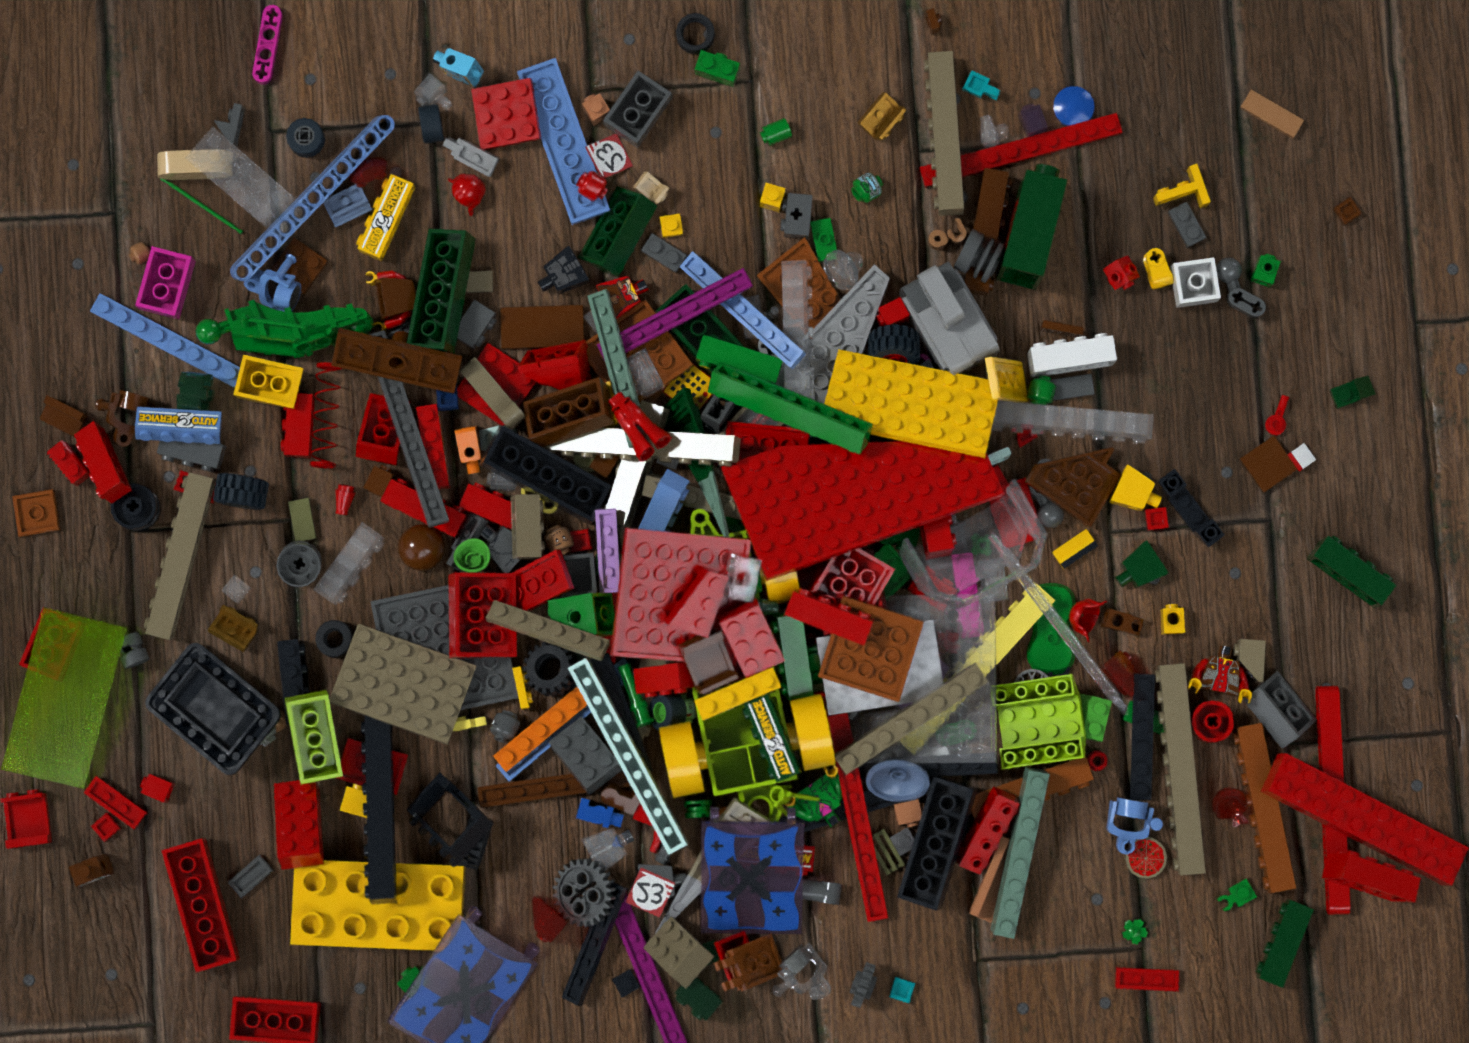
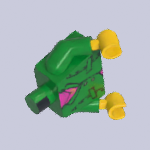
[785,765,843,828]

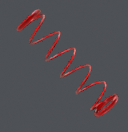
[309,362,343,468]

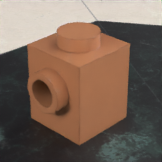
[582,93,610,126]
[893,799,924,828]

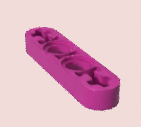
[253,5,283,84]

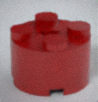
[1190,700,1234,743]

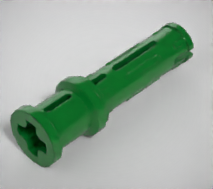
[618,664,654,728]

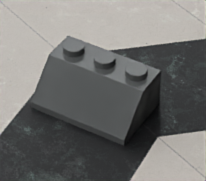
[1243,671,1316,748]

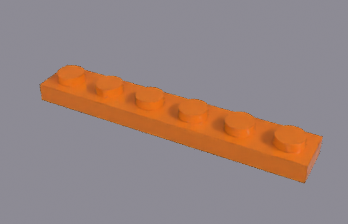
[493,686,587,772]

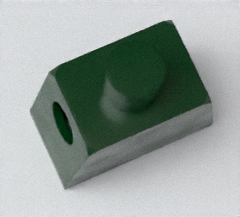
[1115,540,1169,588]

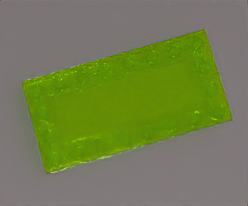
[1,607,127,789]

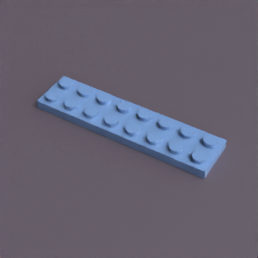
[517,58,611,225]

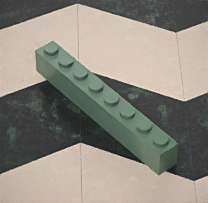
[990,767,1050,939]

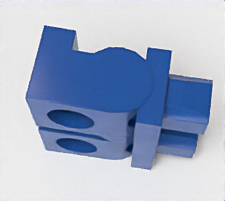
[576,798,624,828]

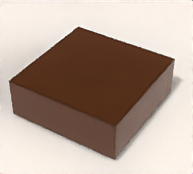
[1333,197,1362,226]

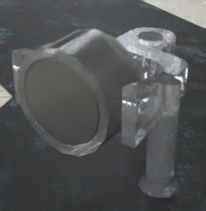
[772,943,831,1000]

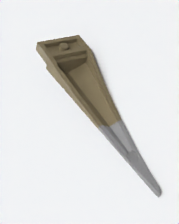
[655,798,770,934]

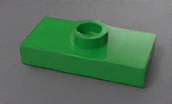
[810,218,838,262]

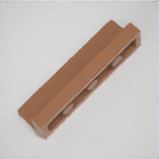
[969,836,1009,923]

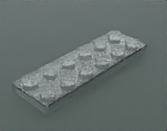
[185,127,303,233]

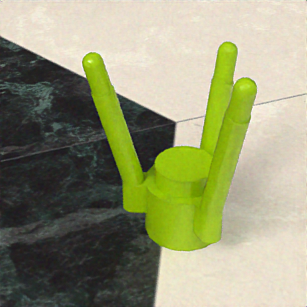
[770,785,820,818]

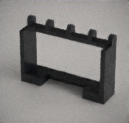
[406,772,494,867]

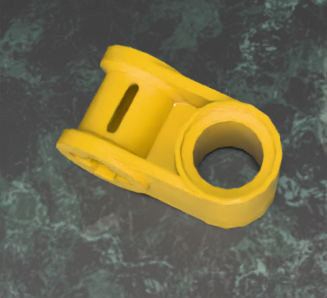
[1143,248,1174,290]

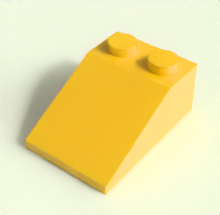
[233,355,304,409]

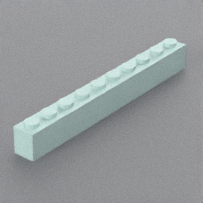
[568,657,688,855]

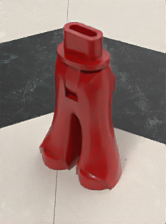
[608,392,672,463]

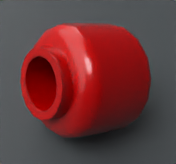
[576,171,608,202]

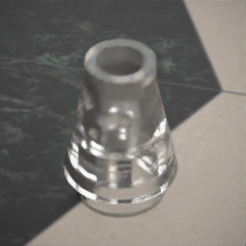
[980,115,1001,148]

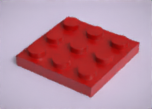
[471,78,541,150]
[457,343,537,426]

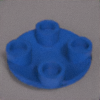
[1053,86,1094,126]

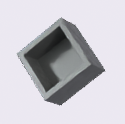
[556,553,598,599]

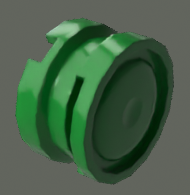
[684,800,714,818]

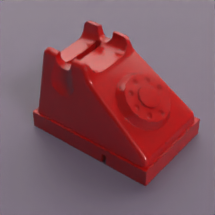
[518,340,591,390]

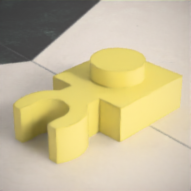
[453,716,487,732]

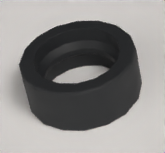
[676,13,715,55]

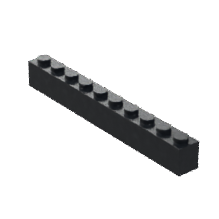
[361,716,397,905]

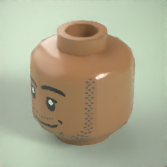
[543,524,574,555]

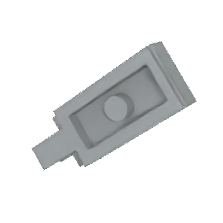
[443,137,500,177]

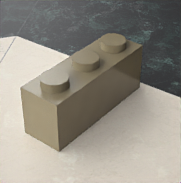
[511,494,545,559]

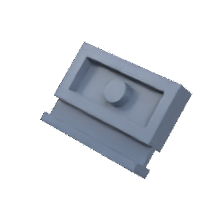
[323,183,372,228]

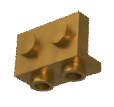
[857,92,907,141]
[208,605,258,653]

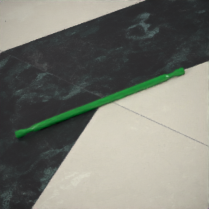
[160,179,243,234]

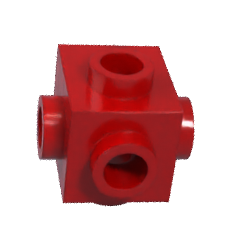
[1103,255,1140,290]

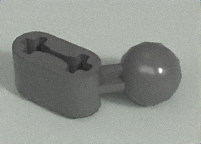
[1216,257,1266,318]
[1029,459,1064,528]

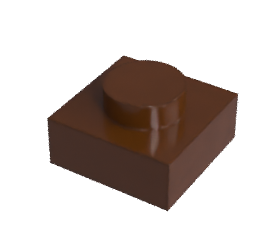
[925,8,942,35]

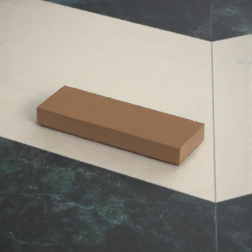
[1240,90,1304,139]

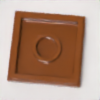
[12,489,61,537]

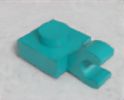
[963,70,1000,101]

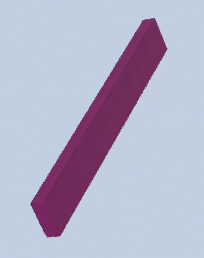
[596,267,754,360]
[615,895,688,1043]

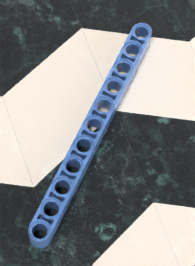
[230,115,395,281]

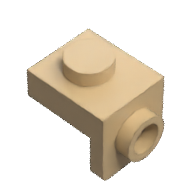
[633,171,669,204]

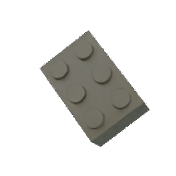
[643,916,714,988]

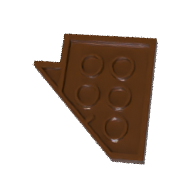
[1025,447,1121,527]

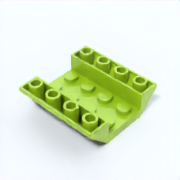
[990,674,1086,769]

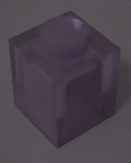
[1018,104,1048,138]

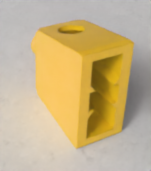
[1109,464,1162,511]

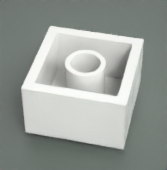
[1170,257,1221,308]

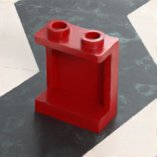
[1,789,52,849]

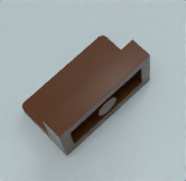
[39,395,87,437]

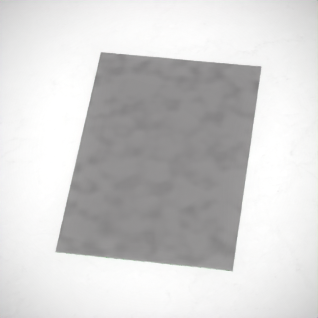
[816,620,943,715]

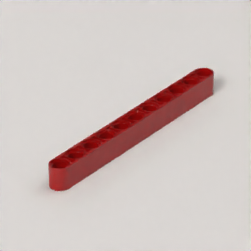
[1315,685,1350,915]

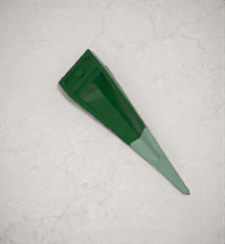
[664,387,729,537]

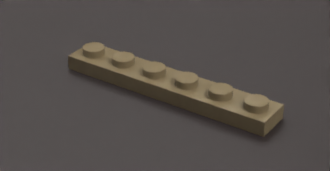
[486,600,610,661]

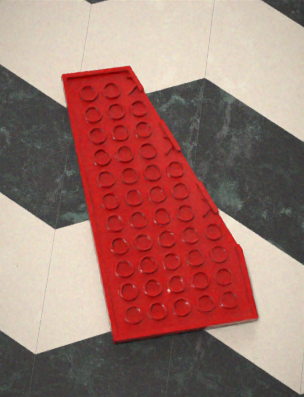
[721,441,1004,581]

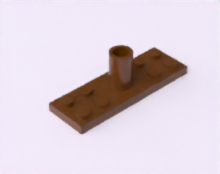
[331,328,462,394]

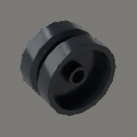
[110,483,161,532]

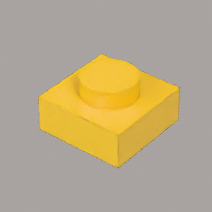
[660,214,683,238]

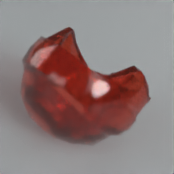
[1212,787,1249,827]

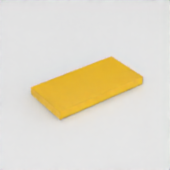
[985,357,1029,403]

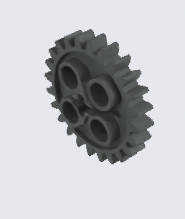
[552,858,616,927]

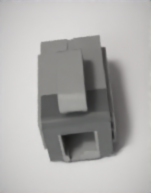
[899,262,1000,375]

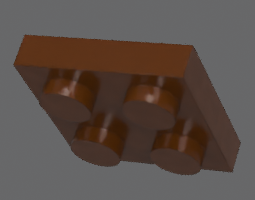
[271,238,328,295]

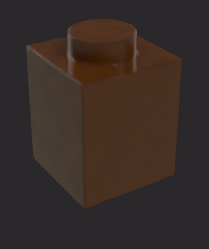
[363,465,395,498]

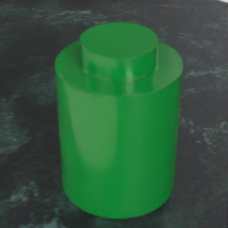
[760,118,792,146]

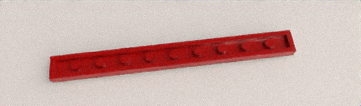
[919,113,1122,188]
[827,712,888,922]

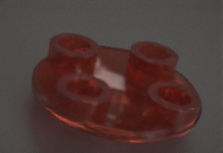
[348,157,387,188]

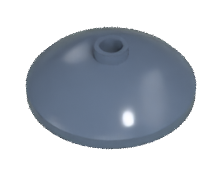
[866,759,930,802]

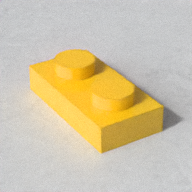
[512,666,533,710]

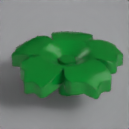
[1122,919,1148,945]

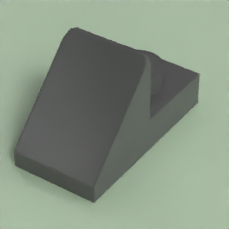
[214,103,245,149]

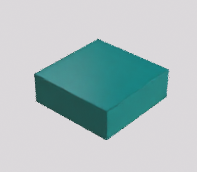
[889,977,915,1003]

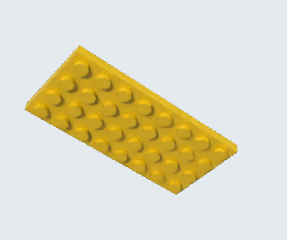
[824,349,998,458]

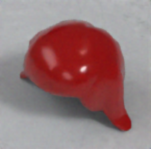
[448,174,486,216]
[1069,598,1107,643]

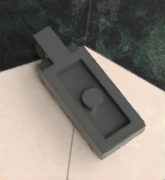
[446,513,488,571]

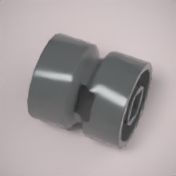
[114,632,150,669]

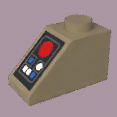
[1233,639,1266,683]

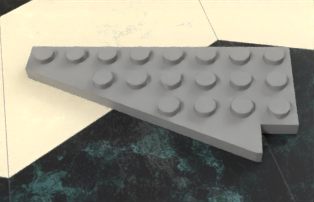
[776,264,890,404]

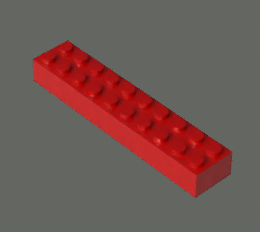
[1260,753,1469,886]

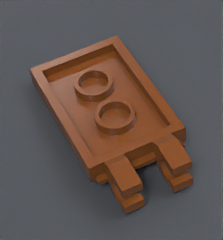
[714,933,786,991]

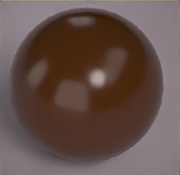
[398,524,445,571]

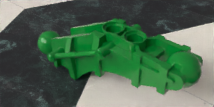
[195,300,374,358]

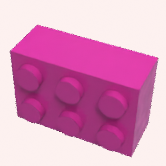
[135,246,196,320]

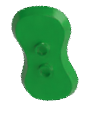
[1027,583,1076,675]

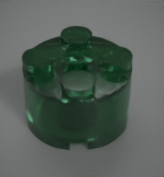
[176,371,215,411]

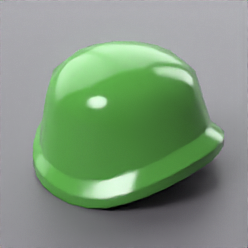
[453,538,490,573]

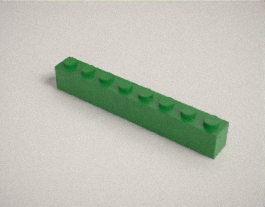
[708,362,873,454]

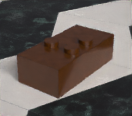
[523,377,615,447]

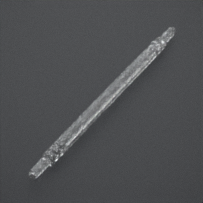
[987,532,1129,716]

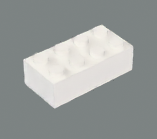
[1027,333,1117,378]

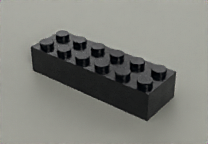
[479,425,611,524]
[897,776,978,911]

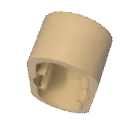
[157,149,232,180]

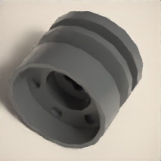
[953,229,1004,283]
[276,540,322,587]

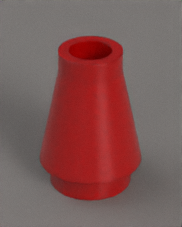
[335,484,356,515]

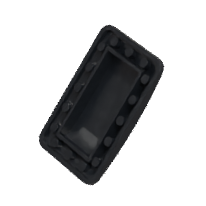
[145,643,281,775]

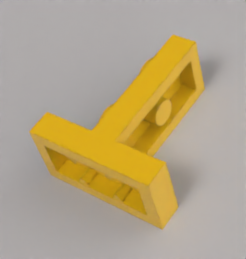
[1153,164,1211,208]

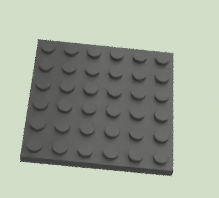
[370,585,518,711]

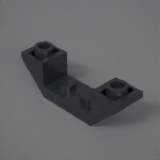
[1158,469,1225,548]

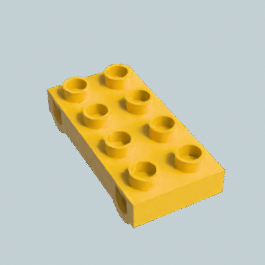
[290,860,466,951]

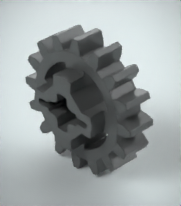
[849,962,877,1008]

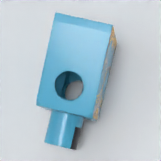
[433,48,484,88]

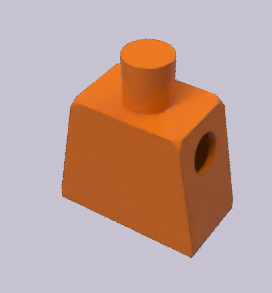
[455,425,483,474]

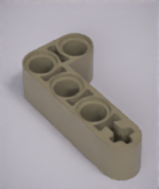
[459,357,526,430]

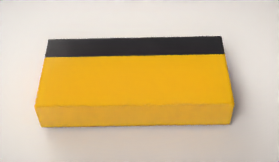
[1051,529,1098,569]

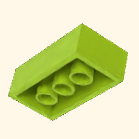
[285,690,343,784]

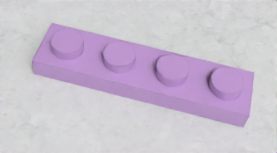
[595,508,620,593]

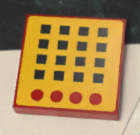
[663,362,713,411]

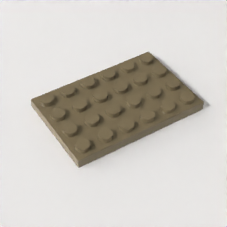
[329,624,477,745]

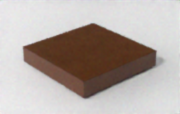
[1239,435,1297,493]

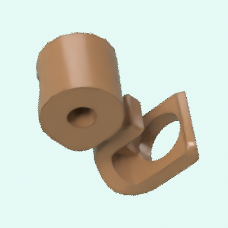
[928,218,967,250]

